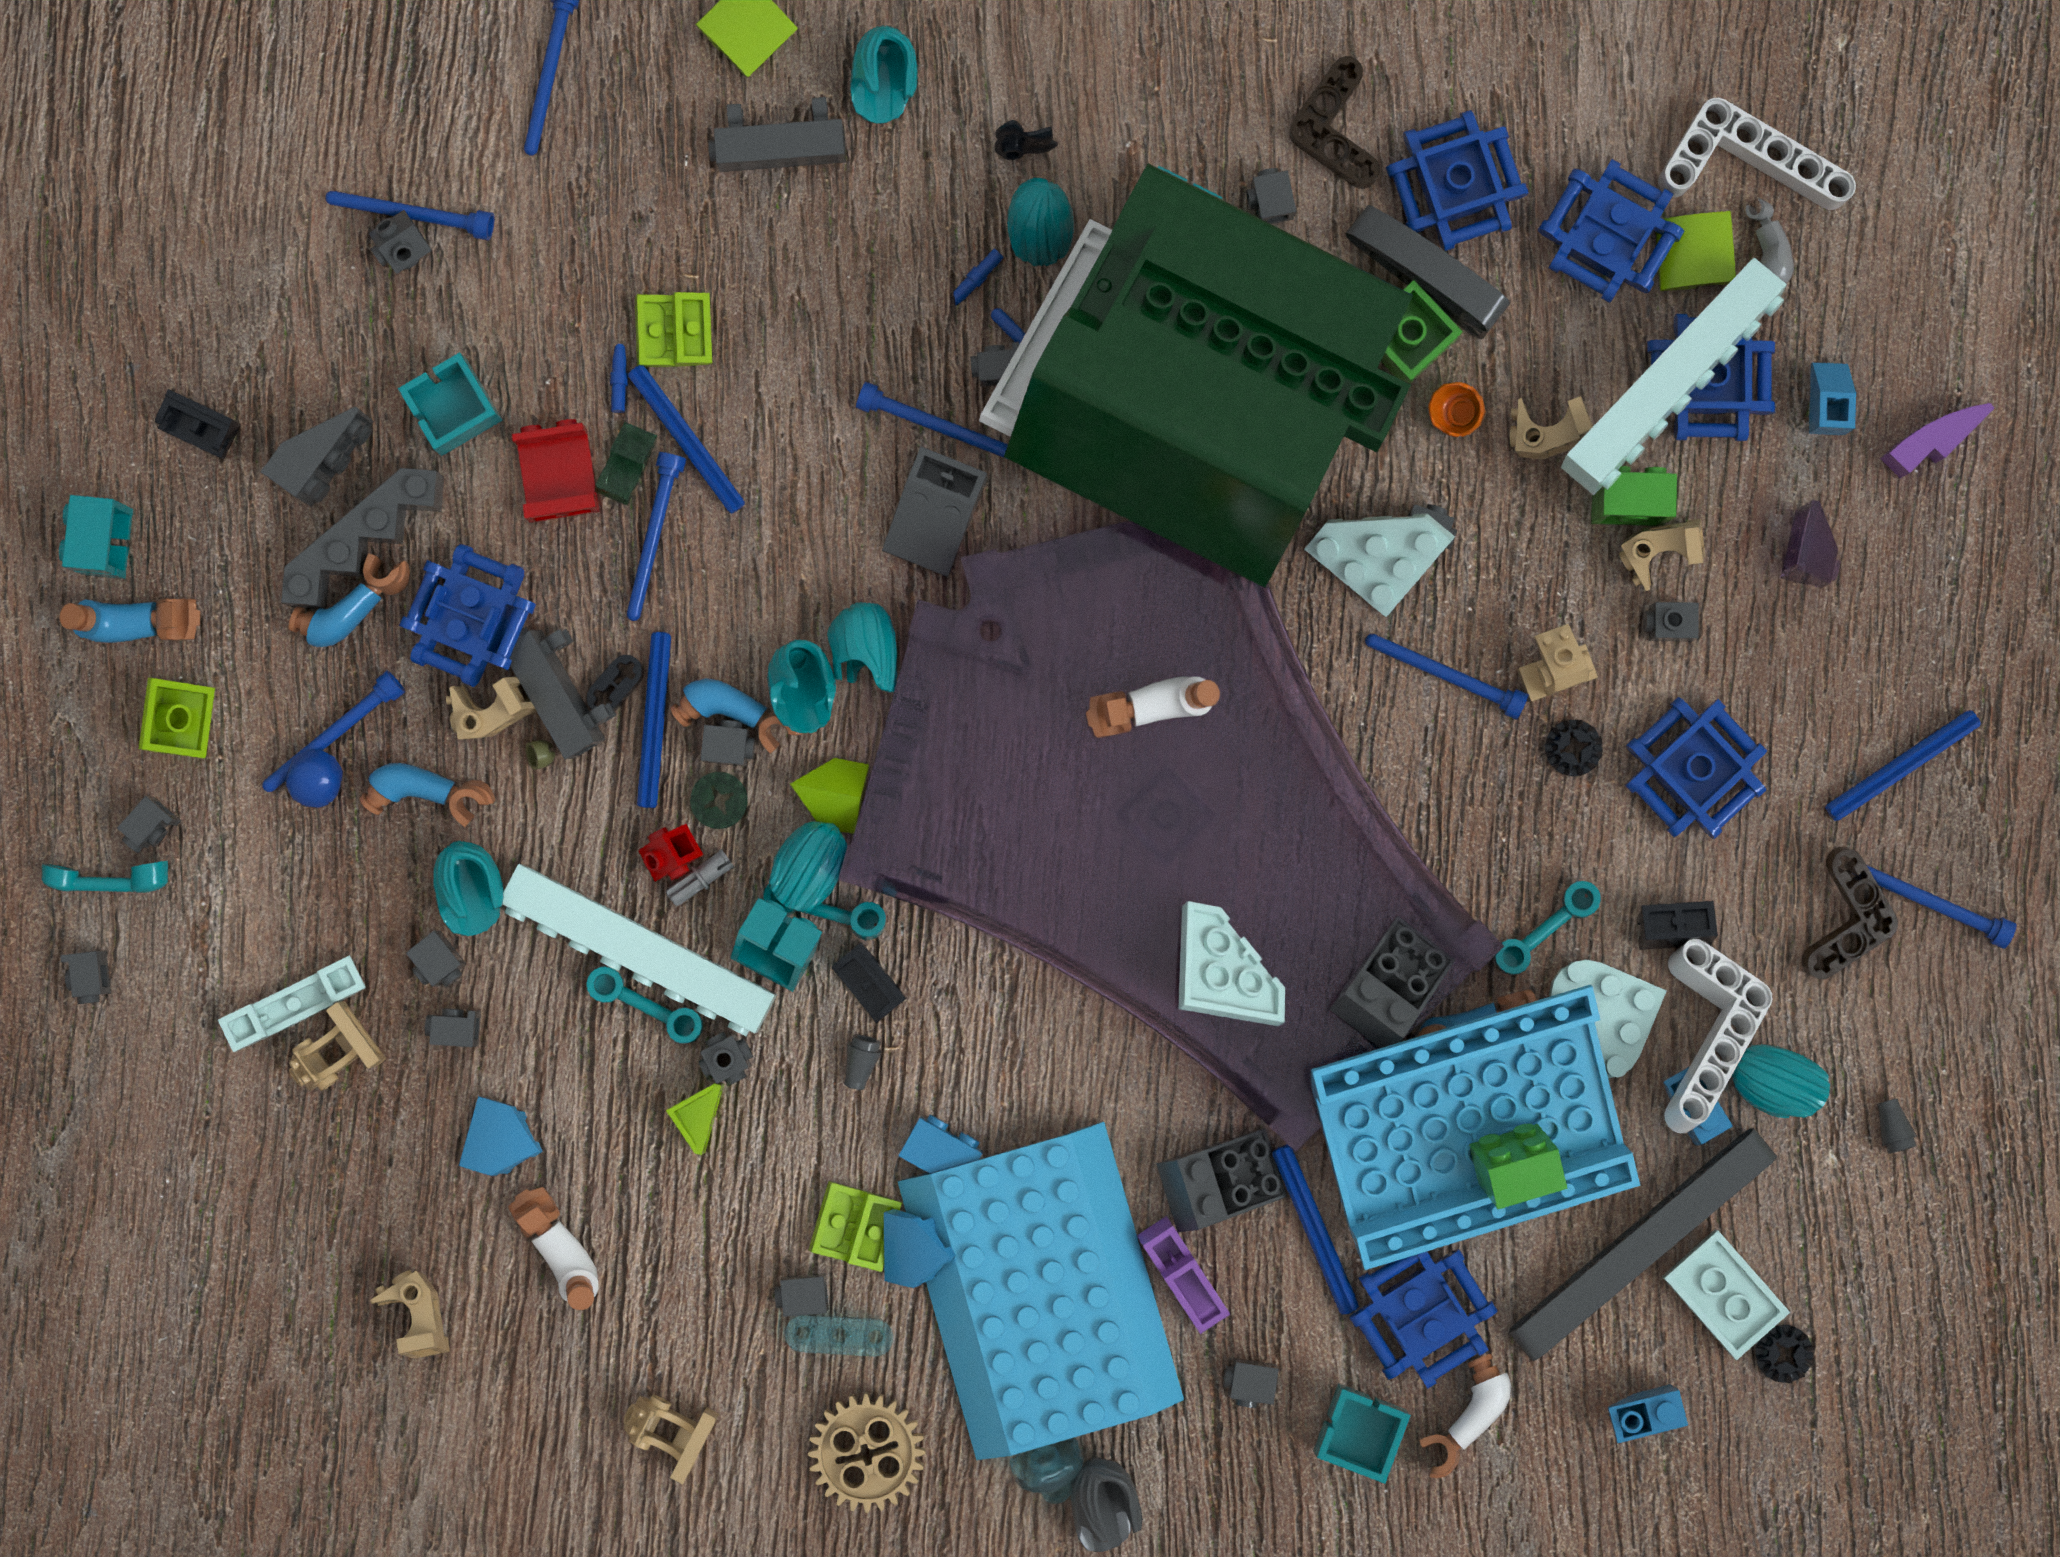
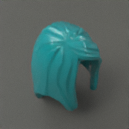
[850,25,917,124]
[1007,178,1074,266]
[827,602,897,693]
[767,640,836,733]
[769,821,847,912]
[433,840,504,936]
[1732,1044,1831,1118]

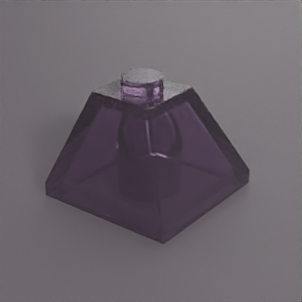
[1780,500,1840,588]

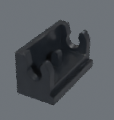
[155,389,241,460]
[1637,901,1718,950]
[831,943,907,1023]

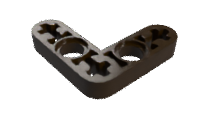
[1289,56,1380,189]
[1801,847,1898,979]

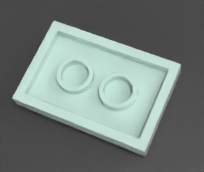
[1662,1229,1790,1360]

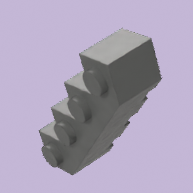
[281,468,444,609]

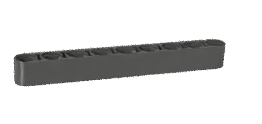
[1509,1127,1777,1361]

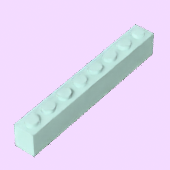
[1561,258,1787,495]
[503,864,777,1036]

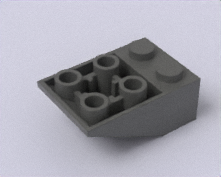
[260,407,374,507]
[882,446,988,577]
[1329,916,1456,1048]
[1156,1128,1287,1232]

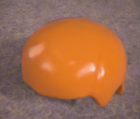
[1428,382,1486,437]

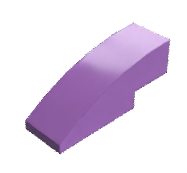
[1880,403,1994,478]
[1137,1216,1230,1334]

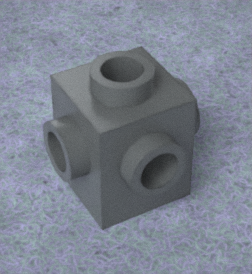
[369,210,432,274]
[698,1032,753,1086]

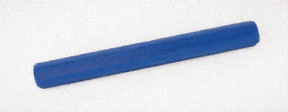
[628,365,745,514]
[637,632,671,808]
[1825,710,1981,821]
[1272,1145,1359,1315]

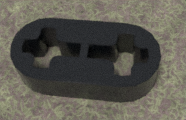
[587,655,644,711]

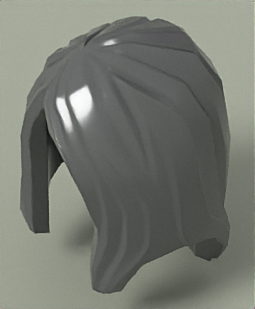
[1071,1457,1143,1552]

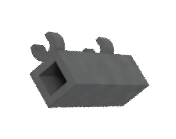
[708,97,846,172]
[510,627,617,760]

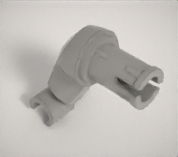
[1745,198,1794,283]

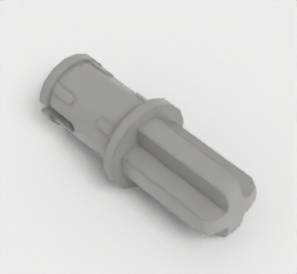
[666,849,735,906]

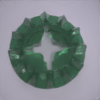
[690,772,748,829]

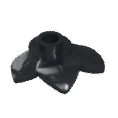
[995,120,1058,160]

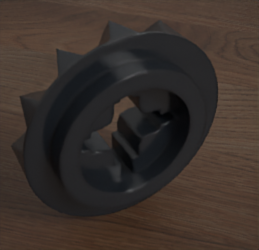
[1545,720,1603,776]
[1755,1325,1814,1383]

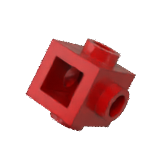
[638,824,703,882]

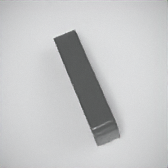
[1345,205,1510,339]

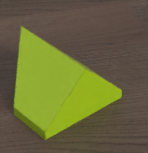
[790,758,870,835]
[666,1083,725,1155]

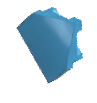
[459,1096,543,1176]
[884,1209,956,1288]

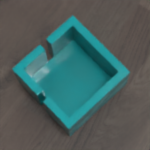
[398,352,503,456]
[59,495,133,579]
[730,898,822,992]
[1313,1383,1411,1484]

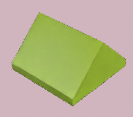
[138,678,215,758]

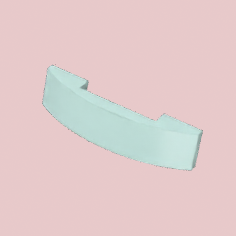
[218,955,366,1052]

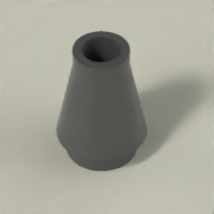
[844,1034,882,1090]
[1877,1098,1918,1154]

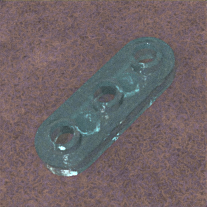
[785,1315,894,1357]

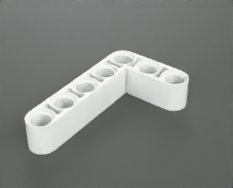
[1658,98,1856,210]
[1664,939,1773,1133]

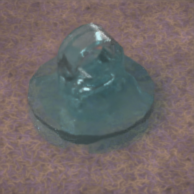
[1010,1438,1084,1504]

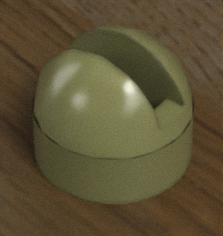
[525,740,555,770]

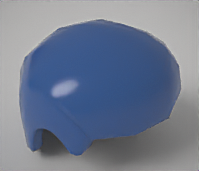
[286,750,343,808]

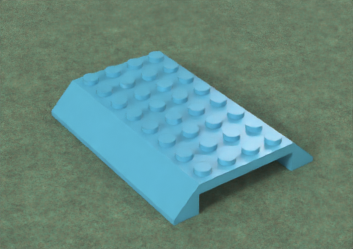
[1311,984,1640,1270]
[897,1122,1184,1460]

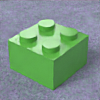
[1381,280,1463,384]
[1591,466,1677,526]
[1469,1124,1568,1210]

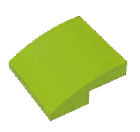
[695,0,798,78]
[1655,211,1736,291]
[635,292,712,367]
[808,1181,902,1272]

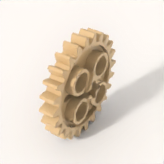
[808,1392,926,1513]

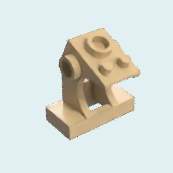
[1510,396,1593,460]
[1619,518,1705,591]
[1517,624,1598,702]
[446,677,537,739]
[289,1001,386,1091]
[371,1270,450,1359]
[623,1394,719,1484]

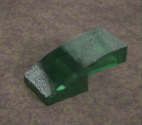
[595,422,657,506]

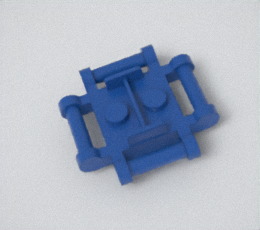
[1386,110,1529,251]
[1538,159,1684,303]
[1647,314,1775,441]
[399,544,536,687]
[1625,697,1767,839]
[1349,1249,1498,1389]

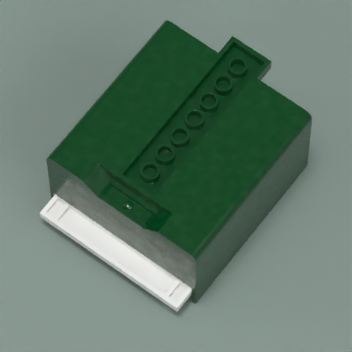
[979,163,1413,588]

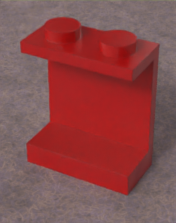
[512,419,600,523]

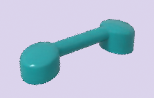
[42,861,168,893]
[1494,881,1601,975]
[763,884,886,940]
[586,967,703,1044]

